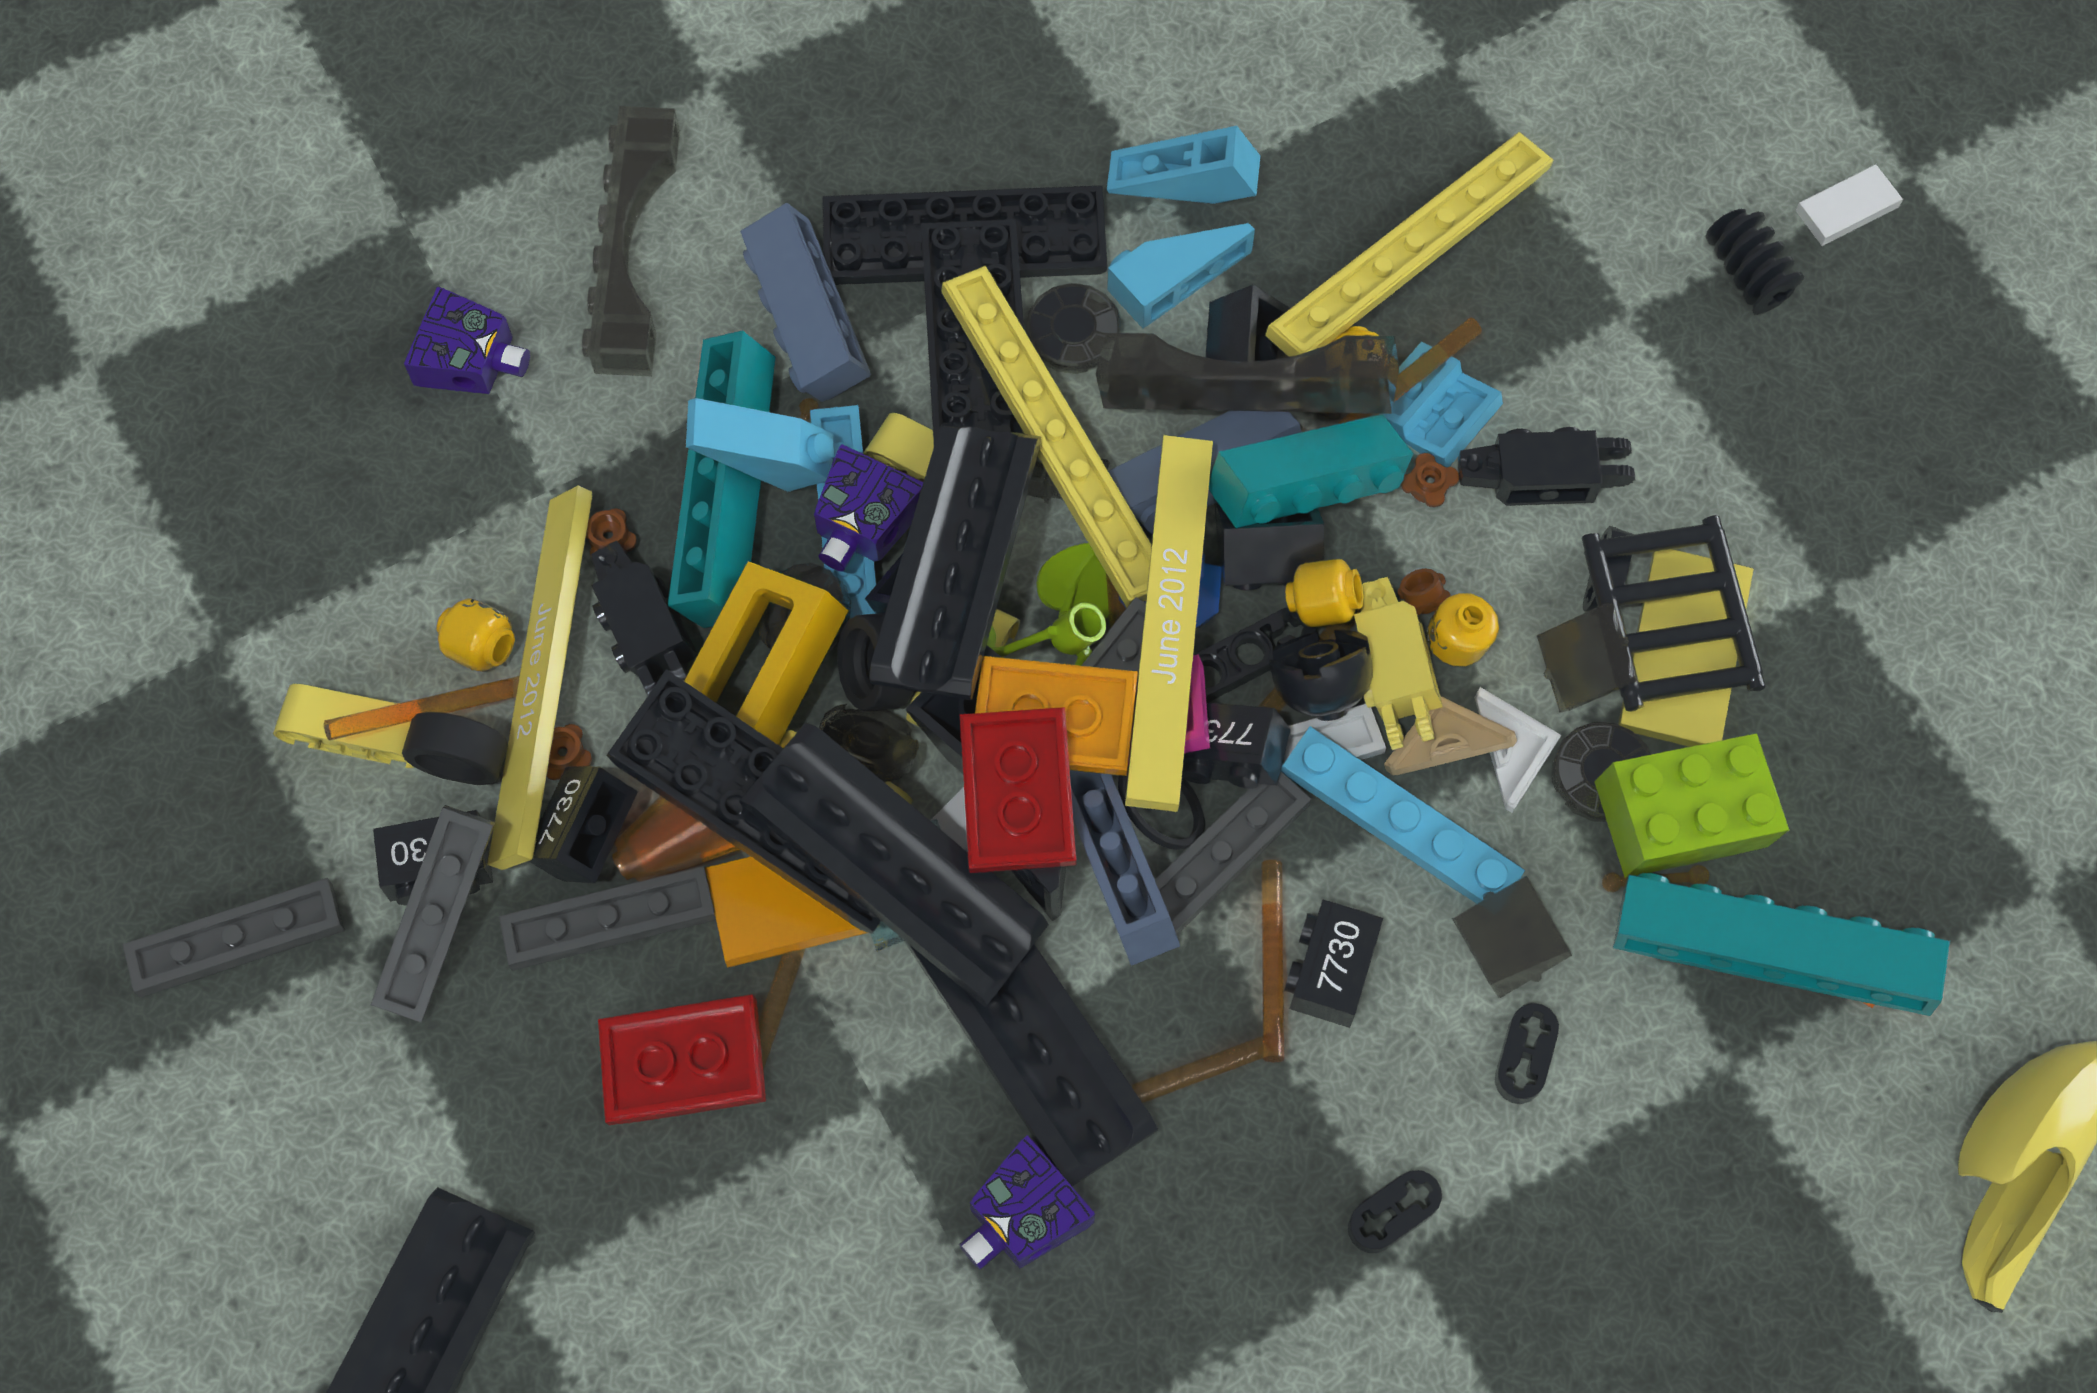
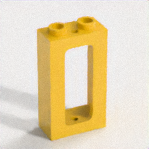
[684,561,849,745]

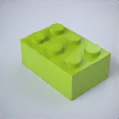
[1594,733,1789,878]

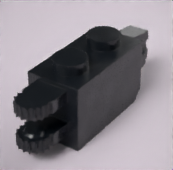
[1458,427,1635,506]
[591,541,698,695]

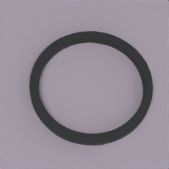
[1118,765,1204,850]

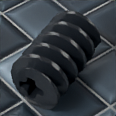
[1705,209,1804,315]

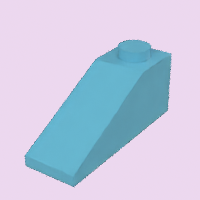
[1107,126,1260,204]
[1107,223,1255,329]
[686,398,834,492]

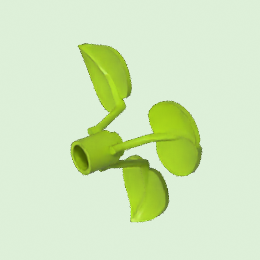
[987,543,1114,666]

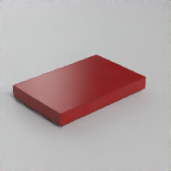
[960,707,1076,873]
[598,994,766,1126]

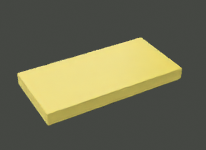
[1618,549,1754,747]

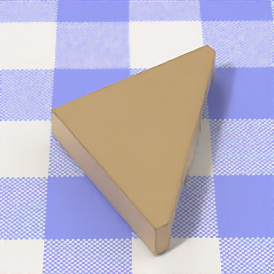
[1384,696,1517,776]

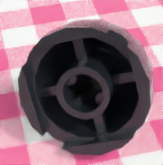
[1269,629,1373,721]

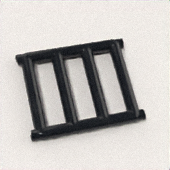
[1581,515,1766,712]

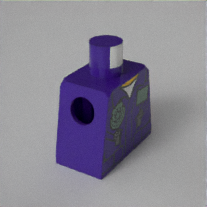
[404,287,530,394]
[814,444,924,571]
[959,1135,1095,1270]

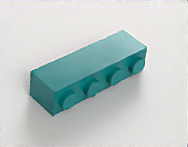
[1209,414,1414,528]

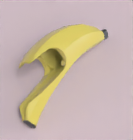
[1958,1041,2097,1313]

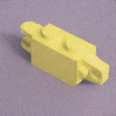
[1354,577,1443,750]

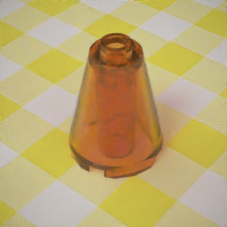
[612,796,740,882]

